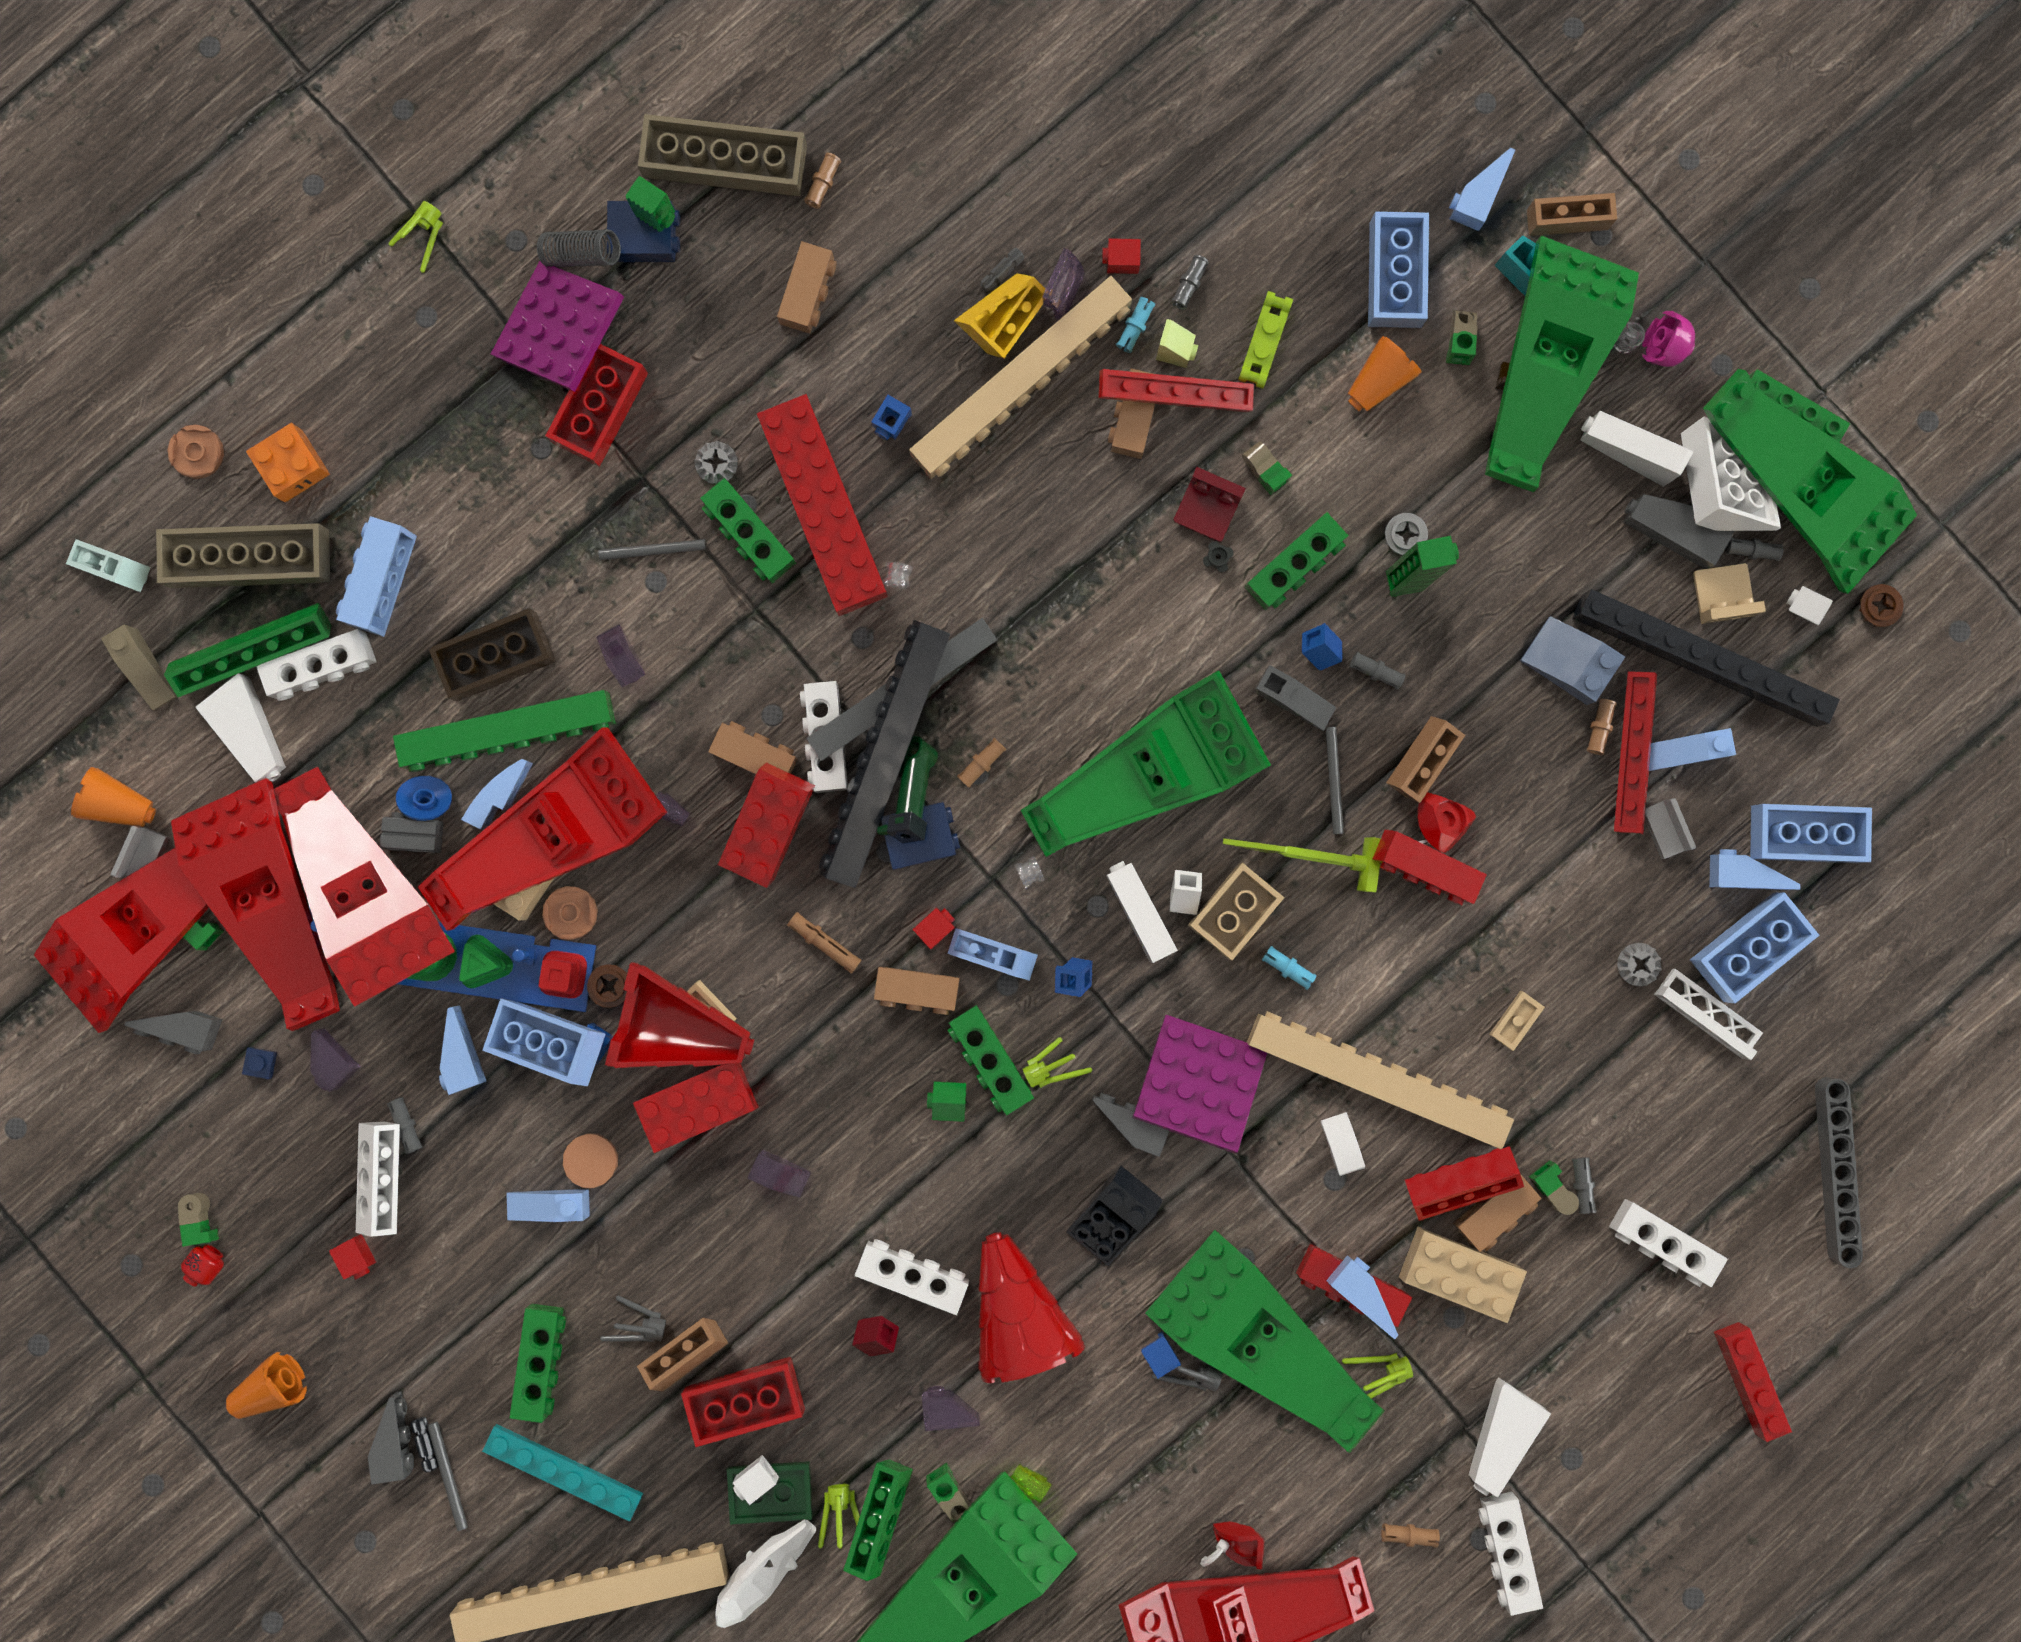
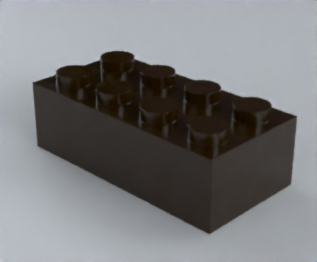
[428,608,556,702]

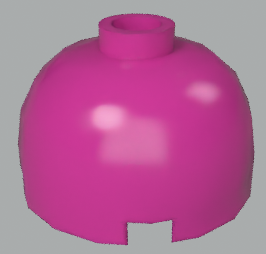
[1642,311,1695,367]

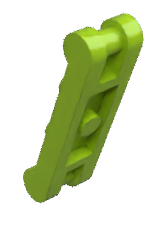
[1238,291,1293,389]

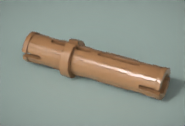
[787,912,862,974]

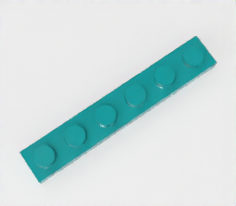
[482,1424,643,1521]

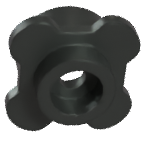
[1203,542,1234,572]

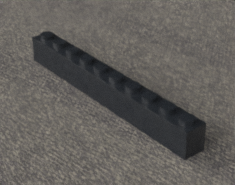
[1572,589,1840,727]
[819,620,950,888]

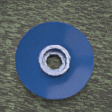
[396,776,452,821]

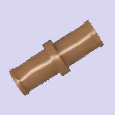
[804,153,841,209]
[1587,699,1617,755]
[957,738,1007,788]
[1381,1523,1440,1548]

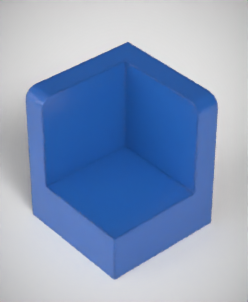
[1302,623,1342,670]
[1141,1332,1181,1379]

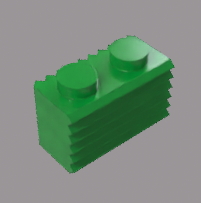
[626,176,675,232]

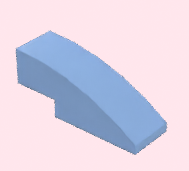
[461,759,533,830]

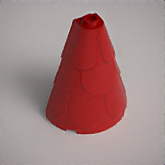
[605,962,755,1068]
[978,1232,1085,1383]

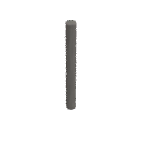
[598,539,706,560]
[1326,727,1344,834]
[427,1421,468,1531]

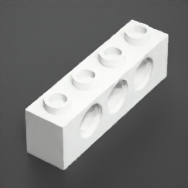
[256,629,377,701]
[800,681,848,793]
[356,1122,400,1237]
[1609,1199,1728,1287]
[855,1239,969,1315]
[1478,1491,1543,1616]

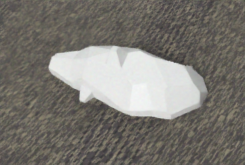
[715,1519,816,1628]

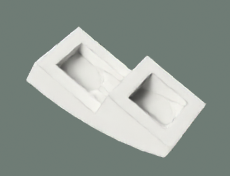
[1321,1112,1365,1176]

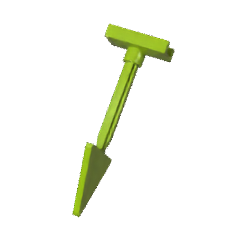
[1223,837,1381,892]

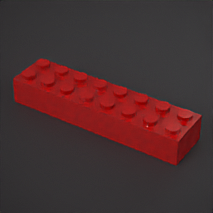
[757,394,888,616]

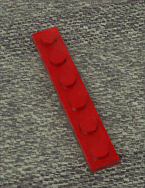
[1099,369,1254,412]
[1614,672,1657,834]

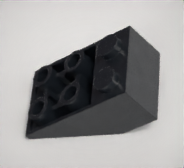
[1066,1165,1163,1266]

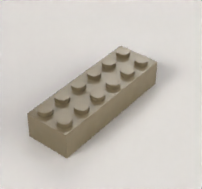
[638,114,807,196]
[156,523,330,588]

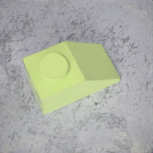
[1156,319,1198,368]

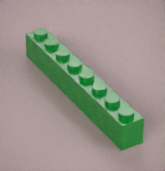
[393,690,616,772]

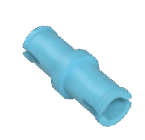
[1116,297,1155,353]
[1262,946,1317,990]

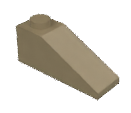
[101,625,177,711]

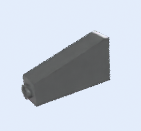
[1623,494,1735,569]

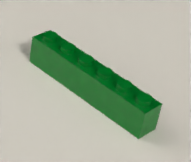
[1386,536,1459,597]
[164,603,332,697]

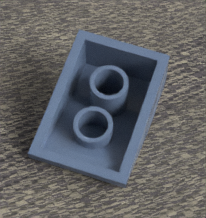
[1520,616,1625,705]

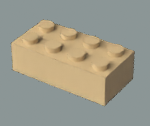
[1399,1227,1527,1323]

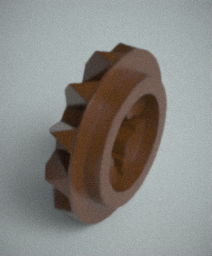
[1859,584,1904,627]
[587,964,627,1008]

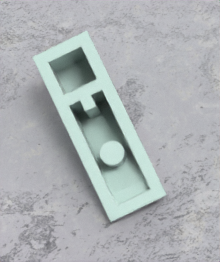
[66,539,151,592]

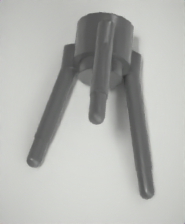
[600,1295,666,1343]
[1152,1354,1223,1392]

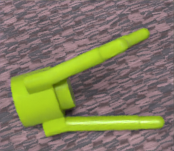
[388,201,443,273]
[1023,1037,1092,1088]
[1342,1353,1413,1398]
[818,1484,860,1549]

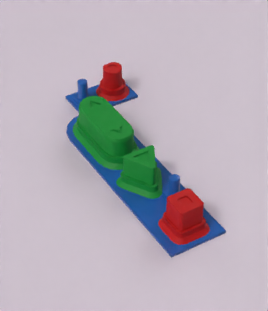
[308,892,596,1012]

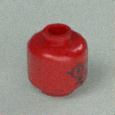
[181,1244,224,1287]

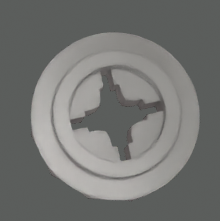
[694,441,738,484]
[1384,513,1428,555]
[1617,943,1662,986]

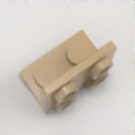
[1693,563,1766,624]

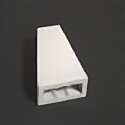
[1580,411,1693,487]
[196,673,286,783]
[1106,861,1178,963]
[1469,1377,1551,1498]

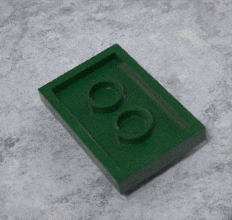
[727,1461,813,1525]

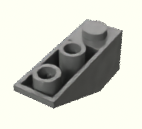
[1253,665,1336,731]
[124,1011,223,1054]
[1092,1093,1169,1157]
[368,1391,414,1484]

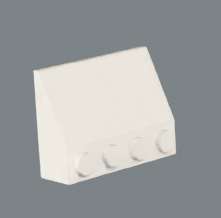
[1681,417,1781,531]

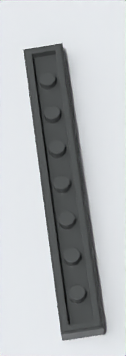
[805,618,997,761]

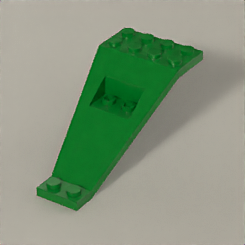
[1485,236,1639,493]
[1703,369,1917,594]
[1021,671,1271,857]
[1145,1230,1385,1453]
[857,1471,1077,1642]

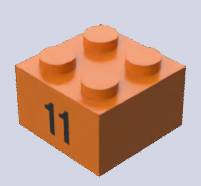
[246,423,330,503]

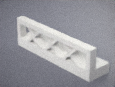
[1654,969,1763,1060]

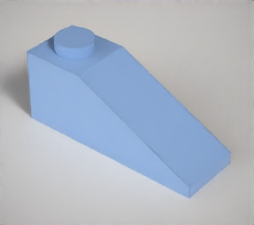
[1449,148,1515,231]
[1649,728,1736,771]
[1709,849,1800,890]
[947,928,1038,981]
[439,1006,486,1095]
[507,1189,590,1222]
[1326,1255,1398,1339]

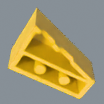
[954,273,1050,358]

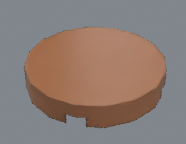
[167,425,224,479]
[542,886,598,940]
[563,1133,618,1188]

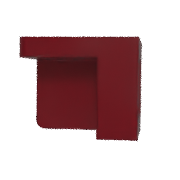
[852,1316,899,1356]

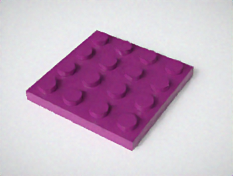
[491,261,624,392]
[1132,1015,1267,1154]

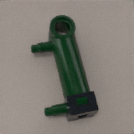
[877,736,938,844]

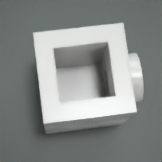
[1787,586,1833,626]
[1170,870,1202,915]
[733,1455,779,1505]

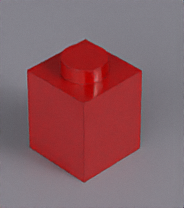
[1102,239,1141,274]
[912,907,955,949]
[329,1234,376,1280]

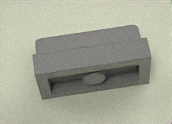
[1645,798,1696,859]
[110,826,170,878]

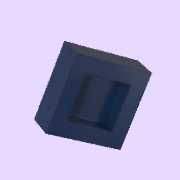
[242,1047,277,1079]

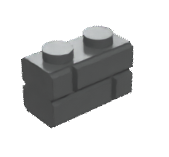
[380,812,444,853]

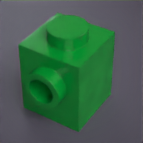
[927,1082,966,1122]

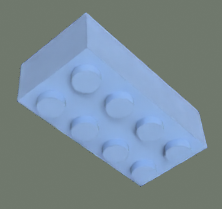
[1368,212,1429,328]
[336,516,417,637]
[1750,804,1872,863]
[1690,893,1819,1003]
[482,999,606,1086]

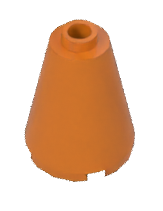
[1347,336,1422,412]
[71,767,156,827]
[226,1352,307,1419]

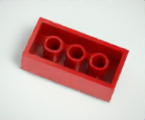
[545,344,648,467]
[718,762,815,888]
[633,1063,759,1153]
[681,1357,805,1447]

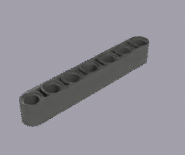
[1815,1077,1863,1268]

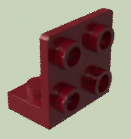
[1173,467,1246,542]

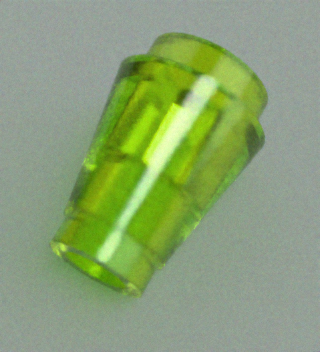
[1010,1464,1052,1503]

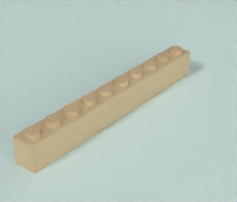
[909,276,1132,479]
[1247,1011,1514,1149]
[450,1542,730,1642]

